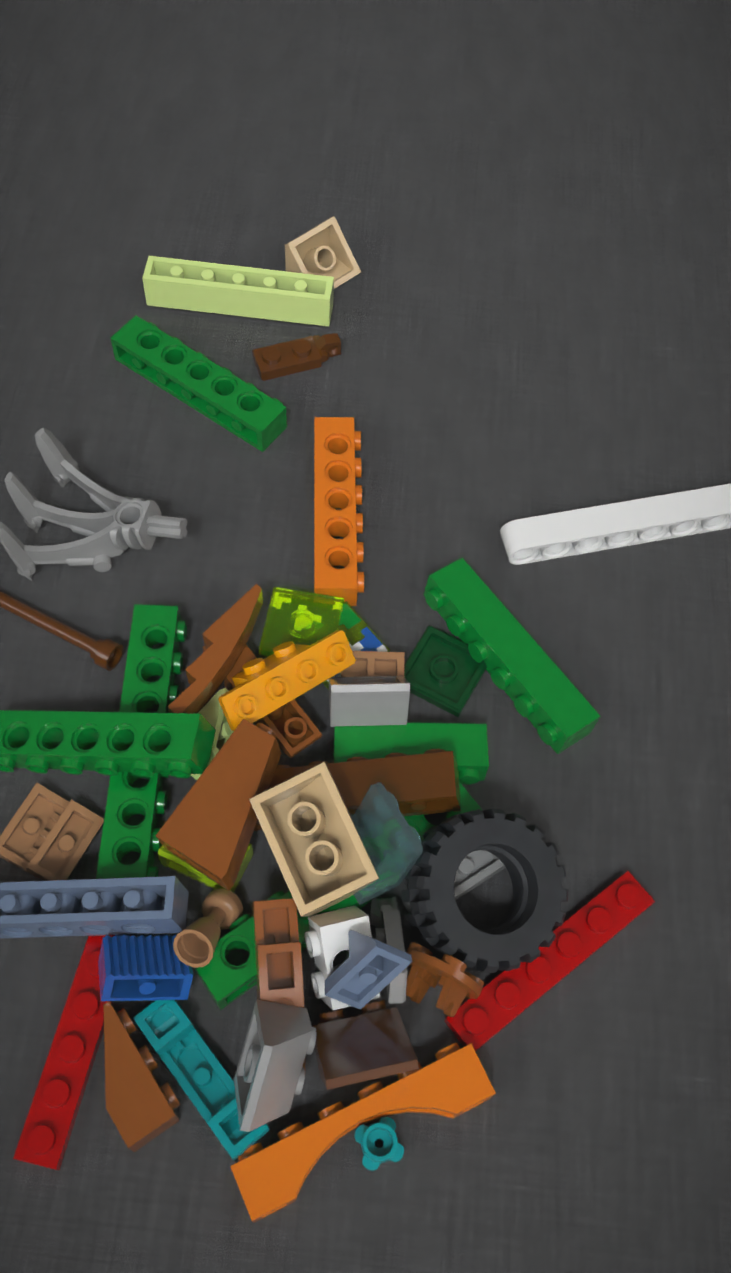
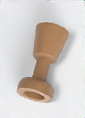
[173,888,243,968]

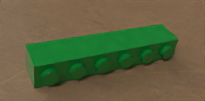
[423,558,601,755]

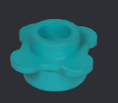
[354,1117,404,1171]

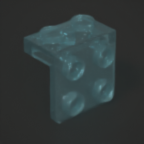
[350,782,423,905]

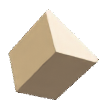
[285,216,361,289]

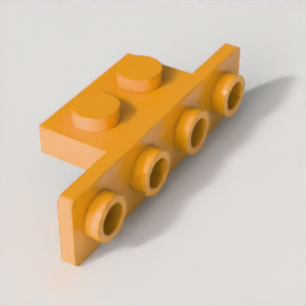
[218,630,356,731]

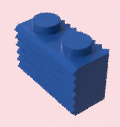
[98,934,193,1001]

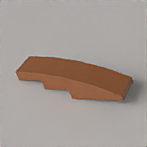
[167,584,263,713]

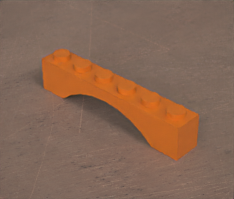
[230,1042,496,1223]

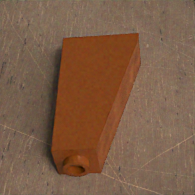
[156,718,281,891]

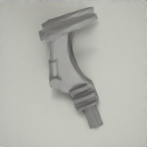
[0,428,188,581]

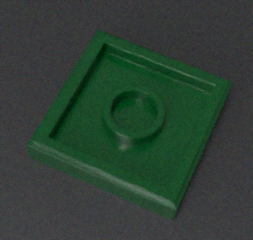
[404,625,487,718]

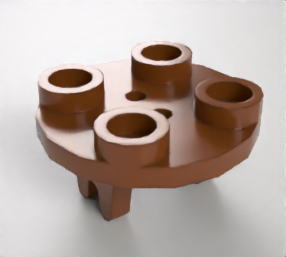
[406,942,484,1017]

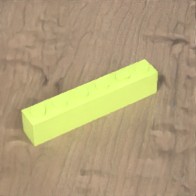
[142,256,334,327]

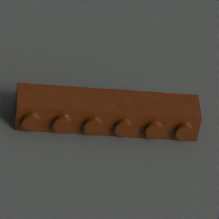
[254,749,461,831]

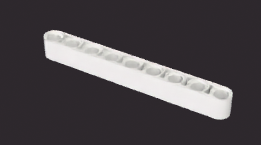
[500,483,731,565]

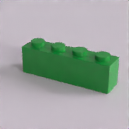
[334,723,489,785]

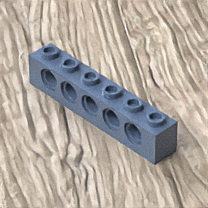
[0,876,189,938]

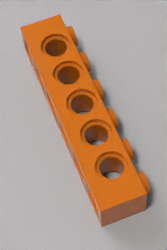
[314,417,364,606]

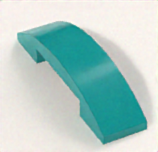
[133,1000,270,1161]

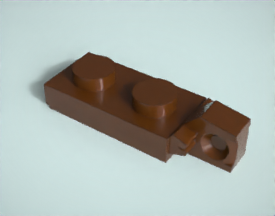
[252,333,341,381]

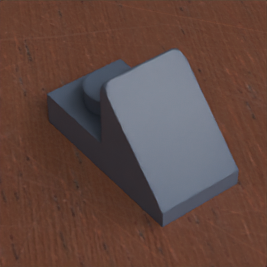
[324,929,412,1010]

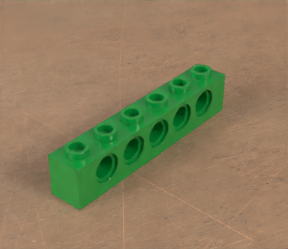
[110,315,287,452]
[0,710,216,778]

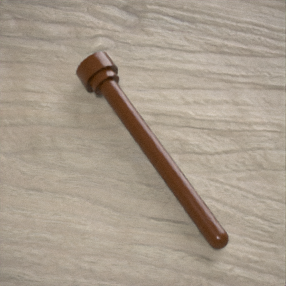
[0,591,124,671]

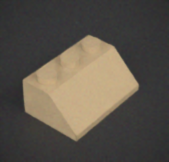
[249,762,380,916]

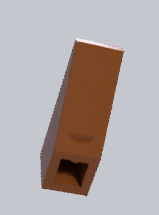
[104,1001,181,1152]

